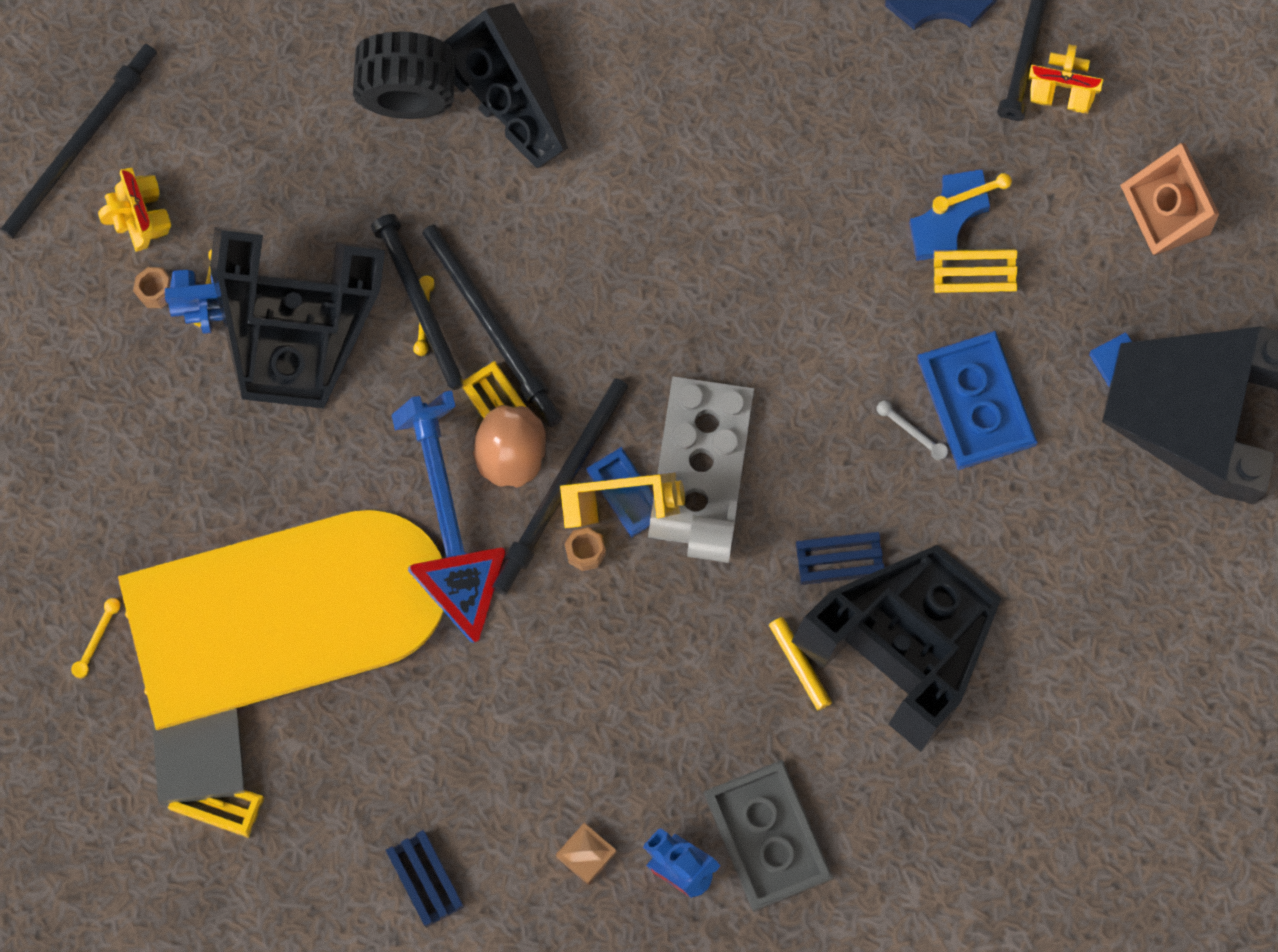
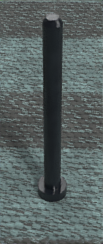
[997,0,1047,121]
[371,214,463,390]

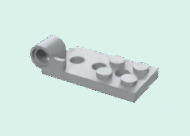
[648,376,754,563]

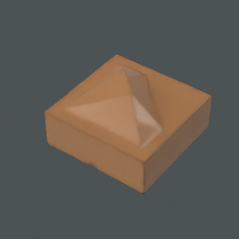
[556,823,617,885]

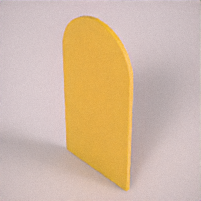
[118,510,444,731]

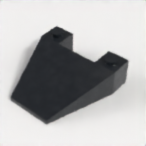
[210,227,385,409]
[1101,326,1278,504]
[791,545,1001,752]

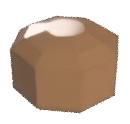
[133,267,172,309]
[565,527,606,571]

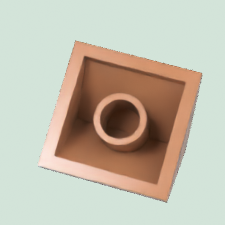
[1120,143,1219,255]

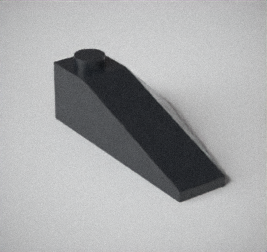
[444,2,568,168]

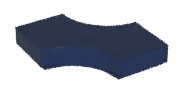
[885,0,997,30]

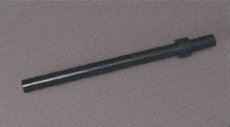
[0,43,157,239]
[422,224,563,427]
[492,378,628,595]

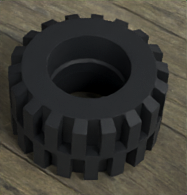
[353,31,456,119]

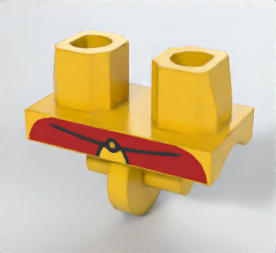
[1028,44,1103,114]
[98,168,171,252]

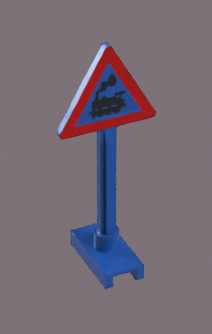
[392,390,505,643]

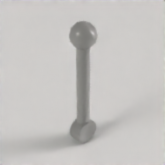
[876,400,948,460]

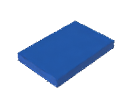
[917,331,1037,470]

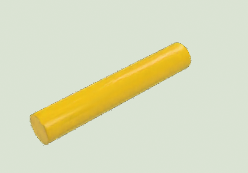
[769,617,832,711]

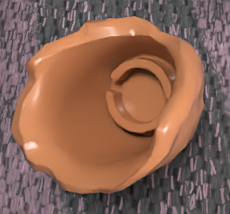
[473,405,546,488]

